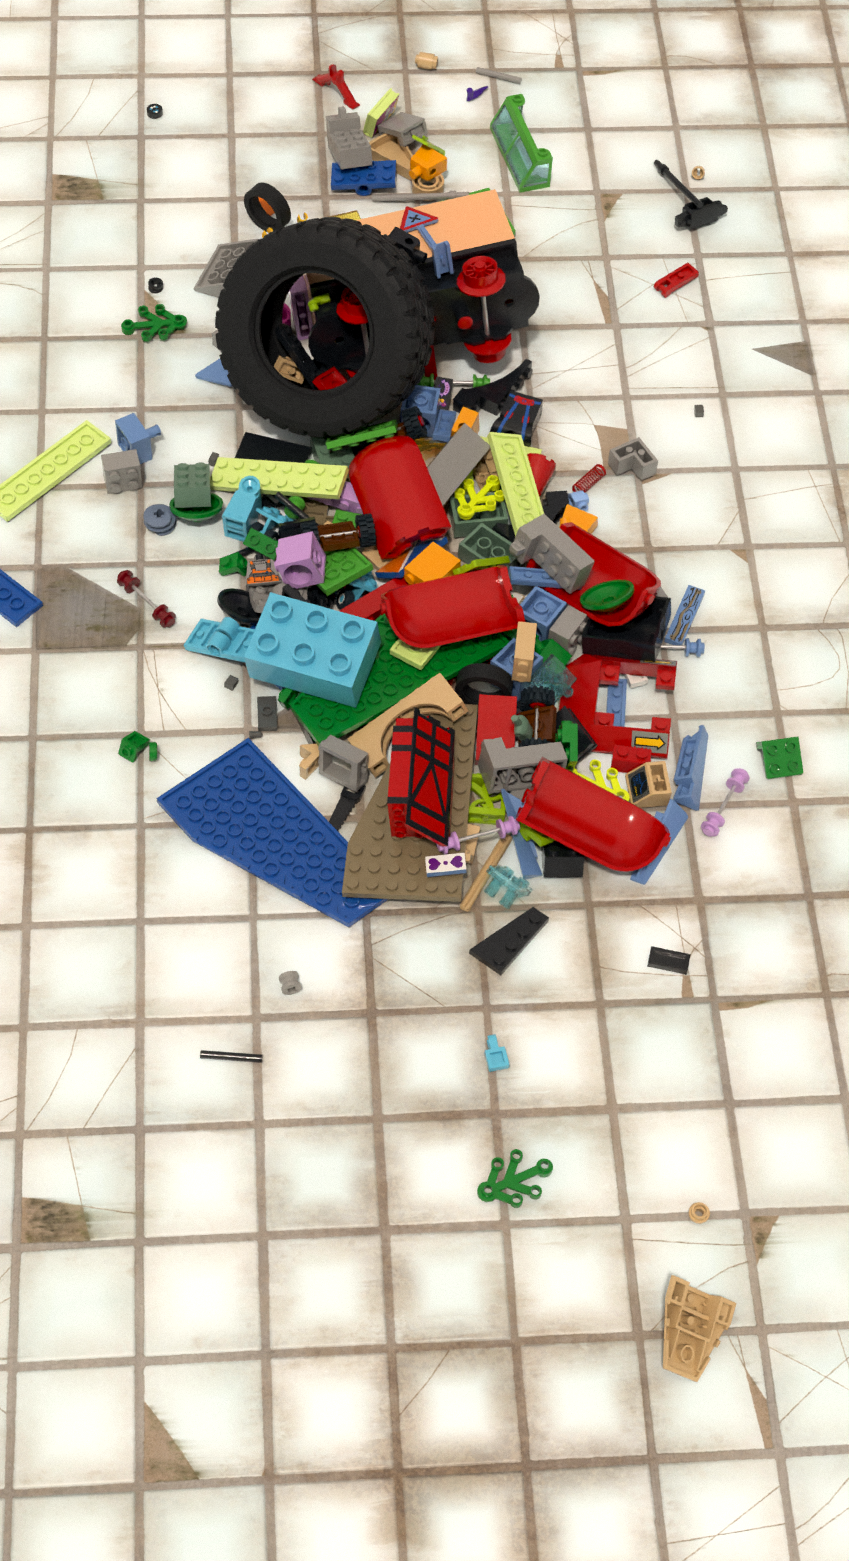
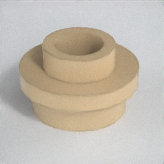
[688,1202,710,1224]

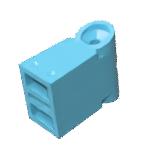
[222,476,262,542]

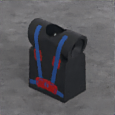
[490,390,543,447]

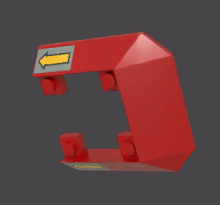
[559,654,677,759]

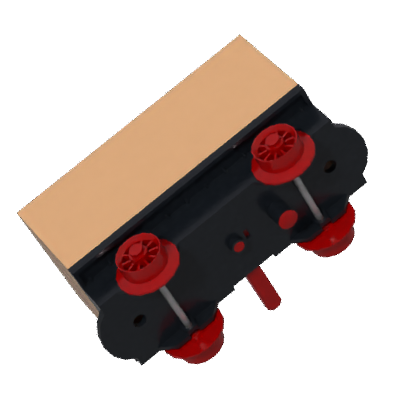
[303,189,540,380]

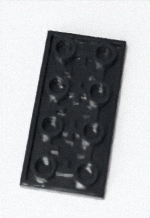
[235,432,312,463]

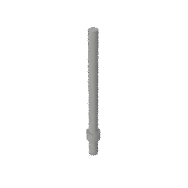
[372,191,469,202]

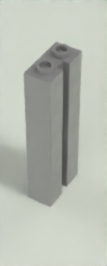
[427,423,490,505]

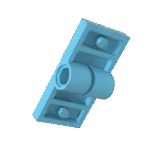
[184,617,255,662]

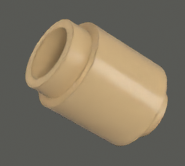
[415,52,438,70]

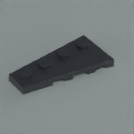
[469,907,549,976]

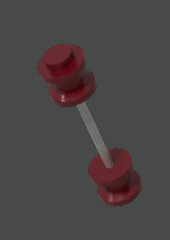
[117,570,176,628]

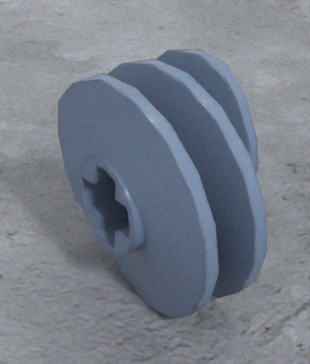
[143,504,176,536]

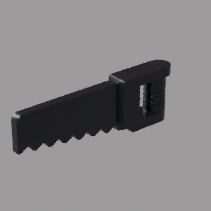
[329,785,366,831]

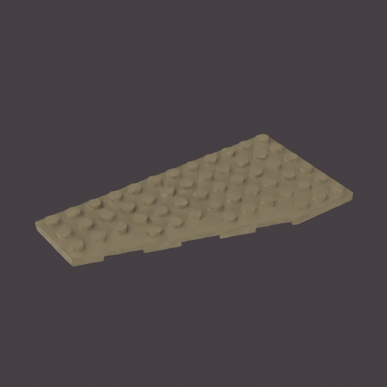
[342,704,478,902]

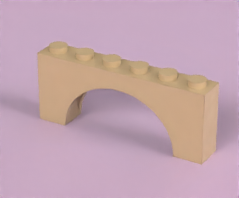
[347,673,468,778]

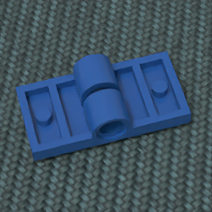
[331,160,396,196]

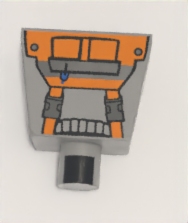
[246,554,281,593]

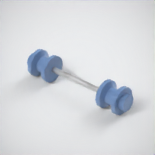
[660,638,705,657]

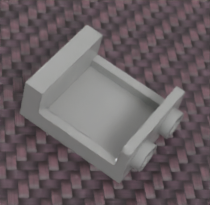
[377,112,428,147]

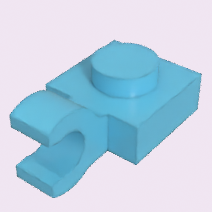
[484,1034,510,1072]

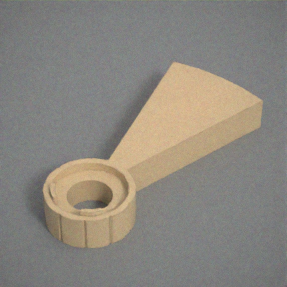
[369,133,444,201]

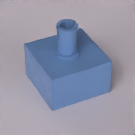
[115,413,161,464]

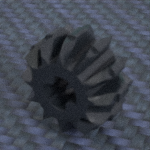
[307,585,337,609]

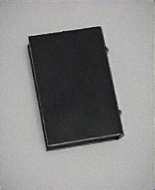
[552,706,598,765]

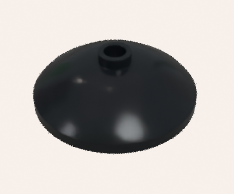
[217,588,262,625]

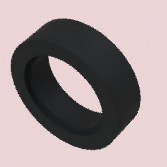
[244,182,291,232]
[455,663,513,705]

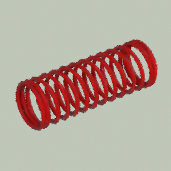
[572,464,606,493]

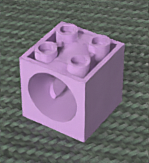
[274,531,326,589]

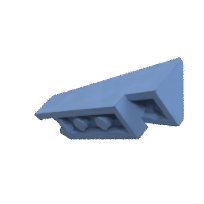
[673,725,708,811]
[501,789,542,880]
[630,799,688,885]

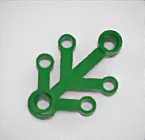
[121,304,187,342]
[477,1149,553,1208]

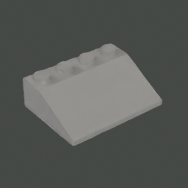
[193,239,258,297]

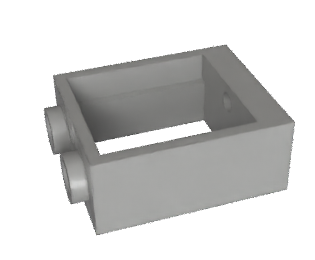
[318,735,369,792]

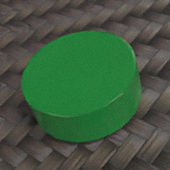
[149,742,157,761]

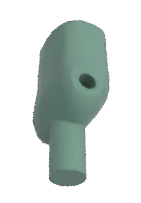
[511,715,533,741]

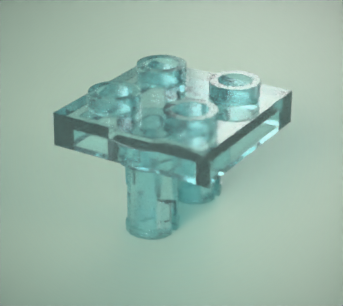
[527,654,577,705]
[484,865,533,909]

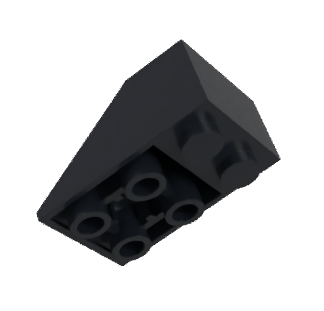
[541,841,584,877]

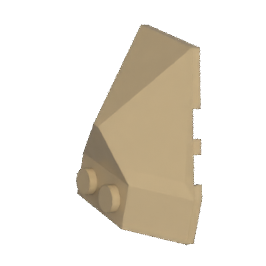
[663,1275,736,1382]

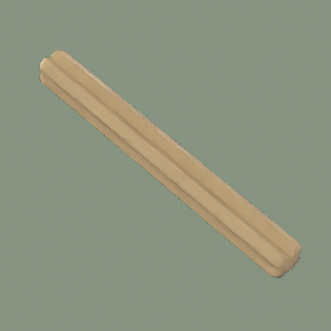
[460,833,512,912]

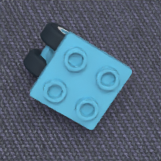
[247,506,295,540]
[336,571,378,610]

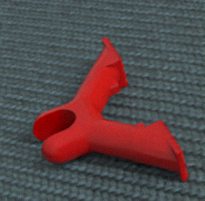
[312,64,360,109]

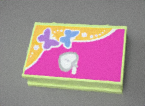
[363,88,399,138]

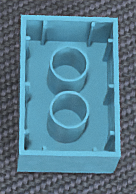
[244,592,381,708]

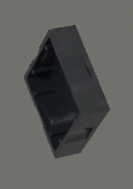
[582,596,671,662]

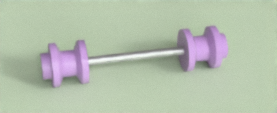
[701,768,750,837]
[436,816,520,855]

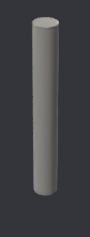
[476,67,522,84]

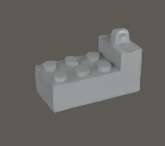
[325,106,372,169]
[509,514,595,594]
[478,737,568,794]

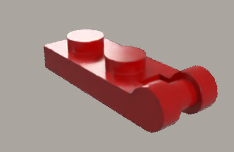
[653,263,699,298]

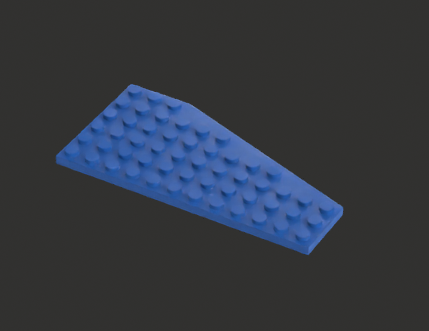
[156,738,388,927]

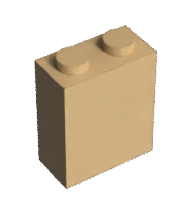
[512,621,537,682]

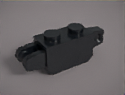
[675,197,728,229]

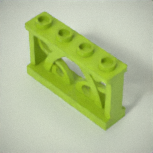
[468,773,505,825]

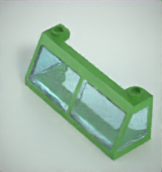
[490,94,553,193]

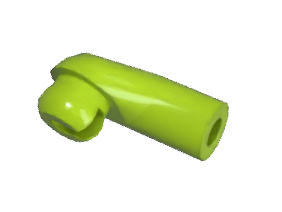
[308,293,331,312]

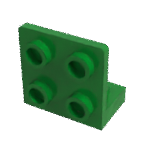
[756,736,803,779]

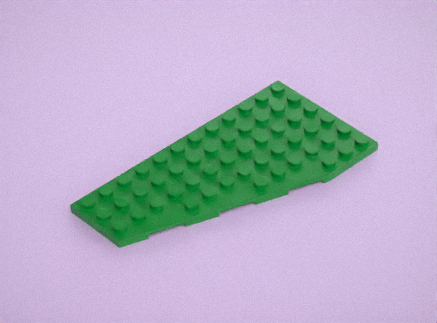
[290,614,509,746]

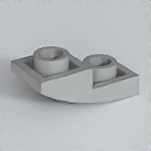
[249,586,269,613]

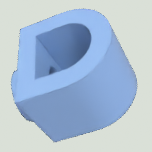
[568,490,589,511]

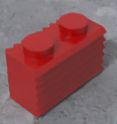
[611,744,652,773]

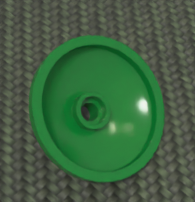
[169,493,223,522]
[580,580,635,612]

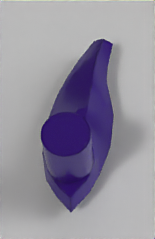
[467,86,488,101]

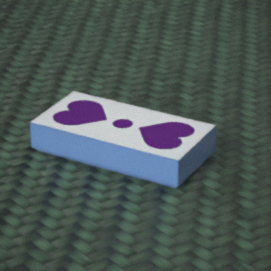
[425,853,467,877]

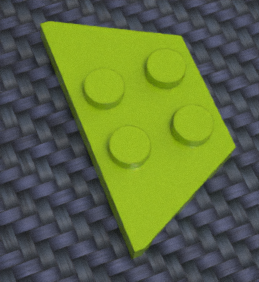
[453,556,510,575]

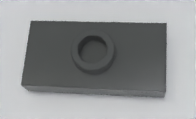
[257,696,277,731]

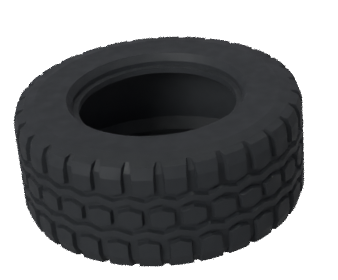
[215,217,435,438]

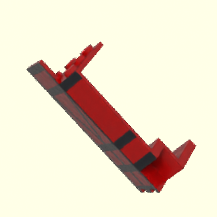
[387,707,455,846]

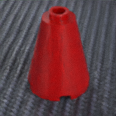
[527,453,556,497]

